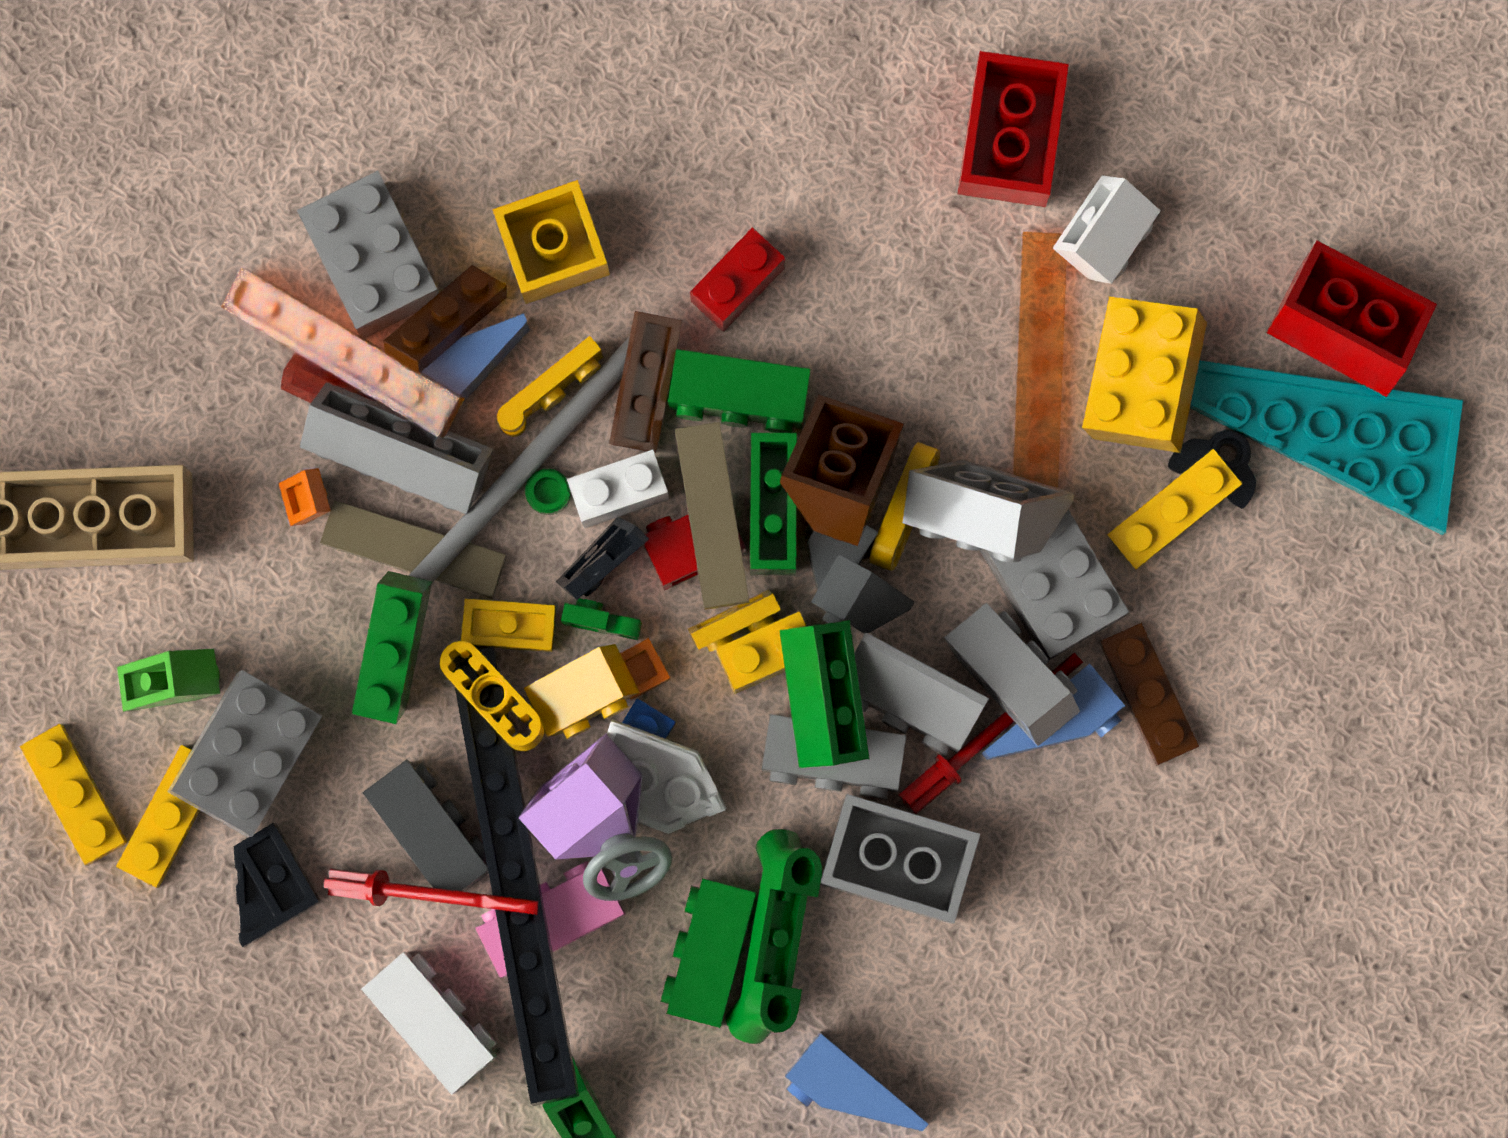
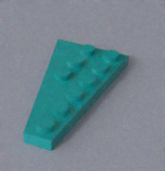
[1190,360,1463,535]

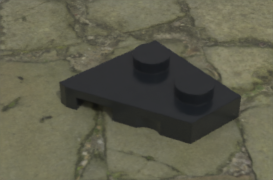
[556,517,649,600]
[234,823,322,947]

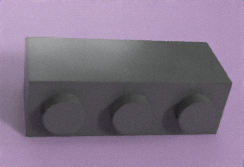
[362,759,489,904]

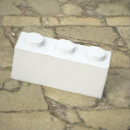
[361,952,497,1095]

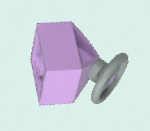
[519,733,672,901]

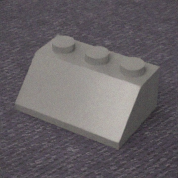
[903,460,1074,562]
[854,632,989,756]

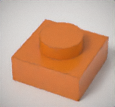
[278,468,331,526]
[620,638,671,701]

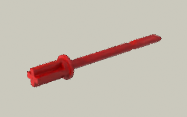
[898,652,1083,815]
[324,868,538,915]

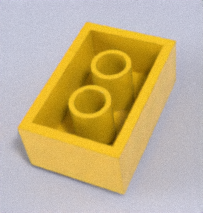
[1082,296,1207,453]

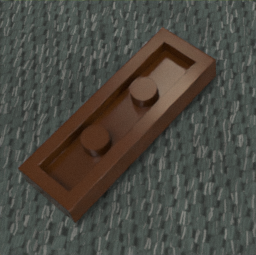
[383,265,507,374]
[609,311,682,453]
[1099,622,1199,766]

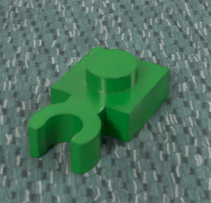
[561,598,642,641]

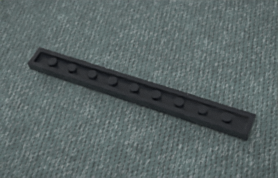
[453,646,579,1106]

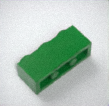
[668,349,811,433]
[750,433,797,576]
[352,571,432,724]
[779,620,870,768]
[660,878,756,1028]

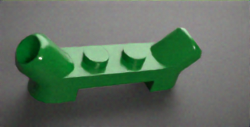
[726,829,822,1044]

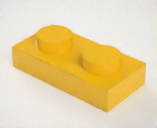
[688,589,781,652]
[461,599,556,652]

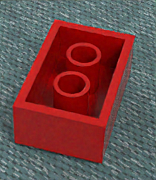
[957,51,1069,207]
[1266,240,1437,397]

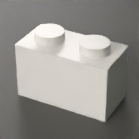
[1053,175,1161,284]
[567,450,669,529]

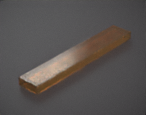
[1012,232,1067,488]
[221,268,465,438]

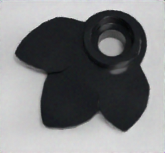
[1168,430,1256,509]

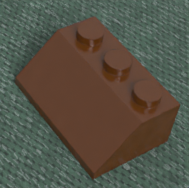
[780,394,904,546]

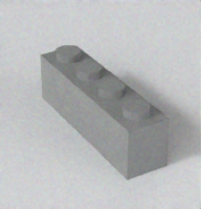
[300,382,493,514]

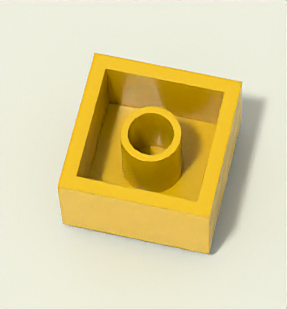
[492,180,610,304]

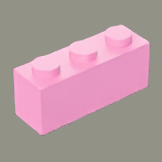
[475,861,626,978]

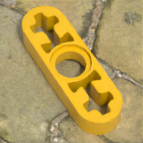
[870,442,940,571]
[440,641,544,751]

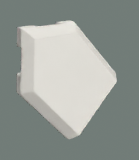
[607,719,726,834]

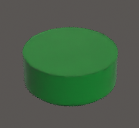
[525,469,571,515]

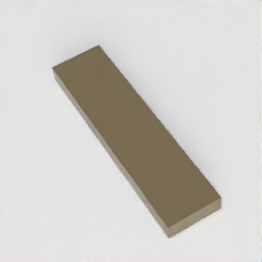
[675,422,750,610]
[320,500,507,599]

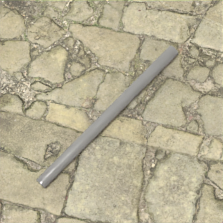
[408,336,630,583]

